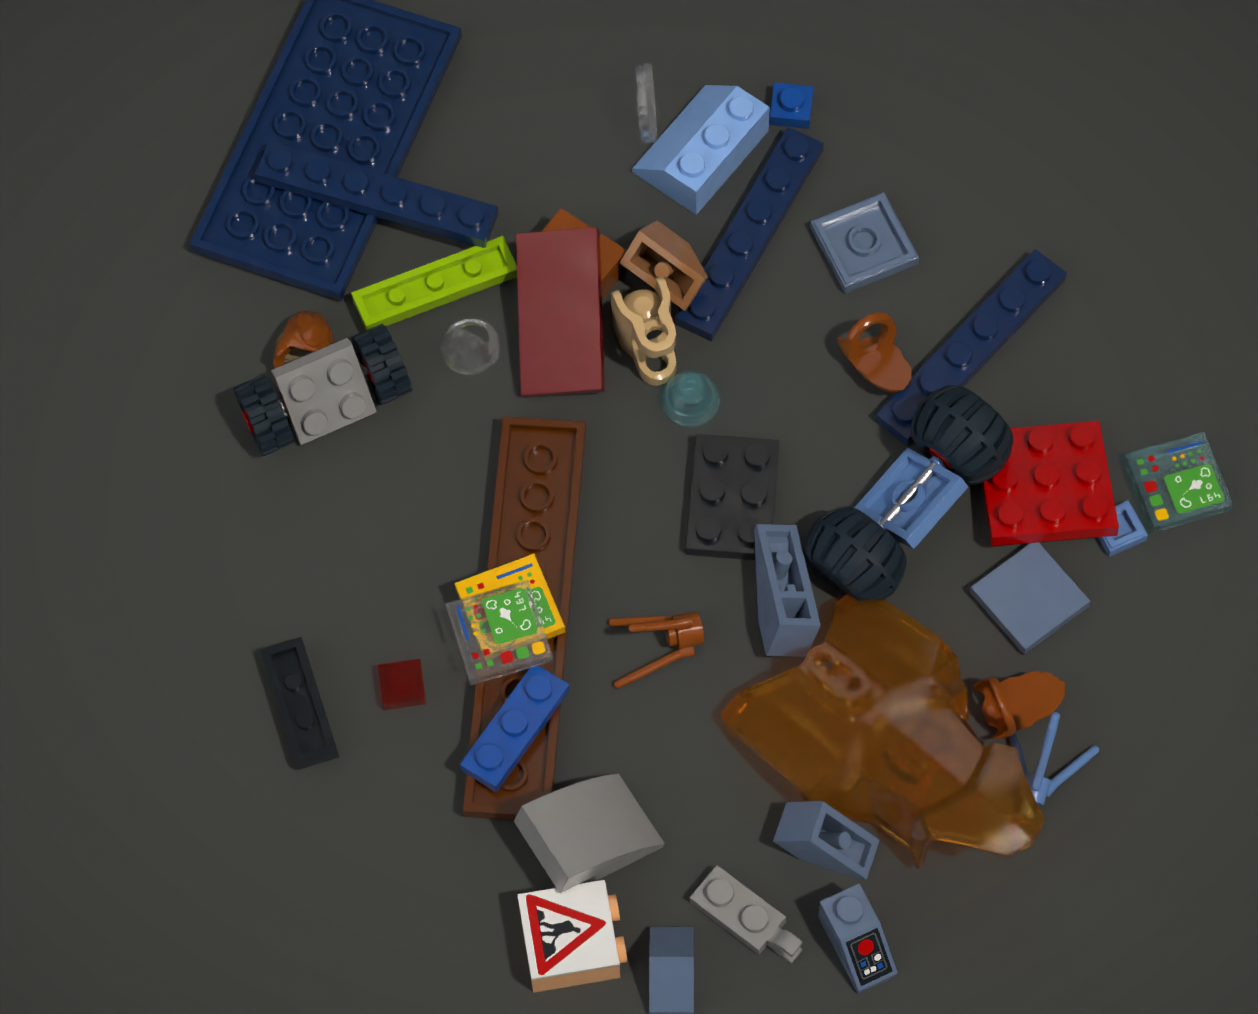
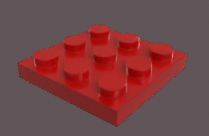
[981,421,1119,546]

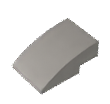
[514,773,665,893]

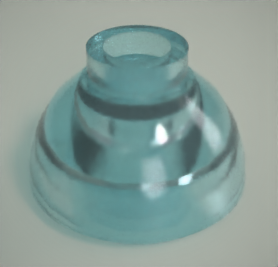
[662,371,720,427]

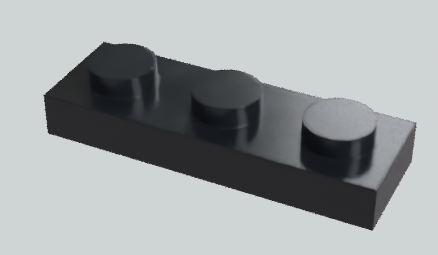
[260,637,339,770]

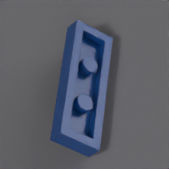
[460,663,570,793]

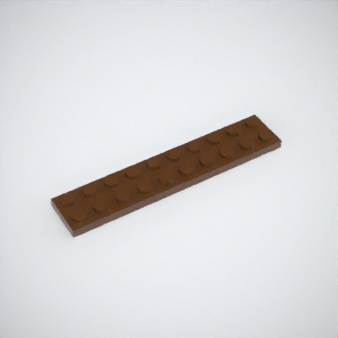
[463,416,586,820]

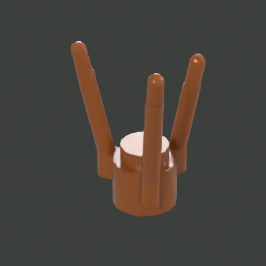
[608,611,704,689]

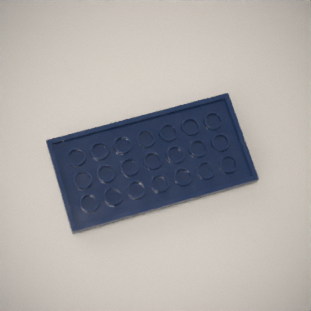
[190,0,462,301]

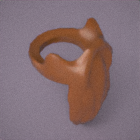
[273,310,334,368]
[837,312,912,392]
[973,671,1066,739]

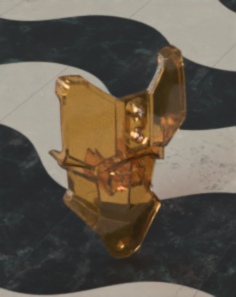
[720,594,1045,869]

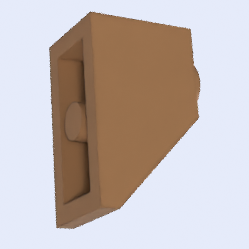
[620,220,708,311]

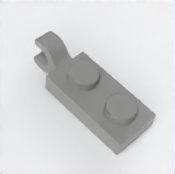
[690,865,803,964]

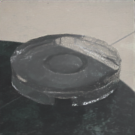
[635,62,657,144]

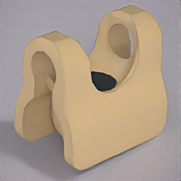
[611,276,677,386]

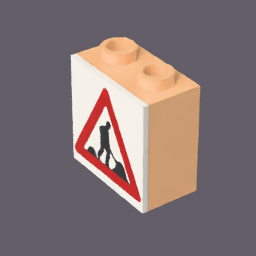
[517,880,627,993]

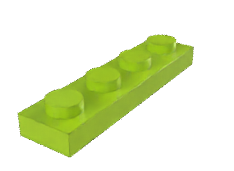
[351,236,517,330]

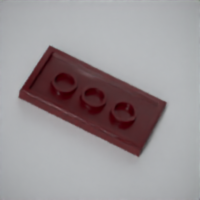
[516,227,605,398]

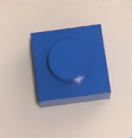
[769,82,814,129]

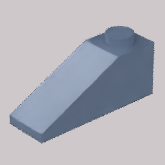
[754,524,821,657]

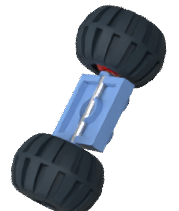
[803,385,1013,607]

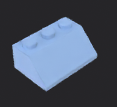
[632,85,770,215]

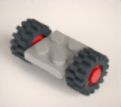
[233,324,413,456]

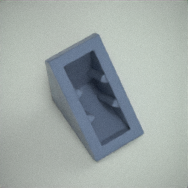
[649,927,694,1014]

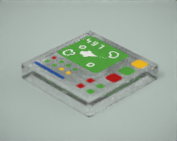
[446,580,553,686]

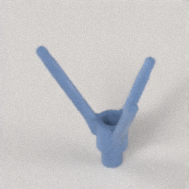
[1009,712,1099,821]

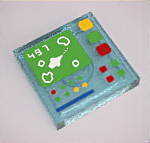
[1124,432,1234,533]

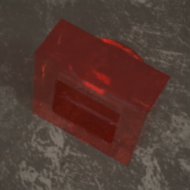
[378,659,426,710]

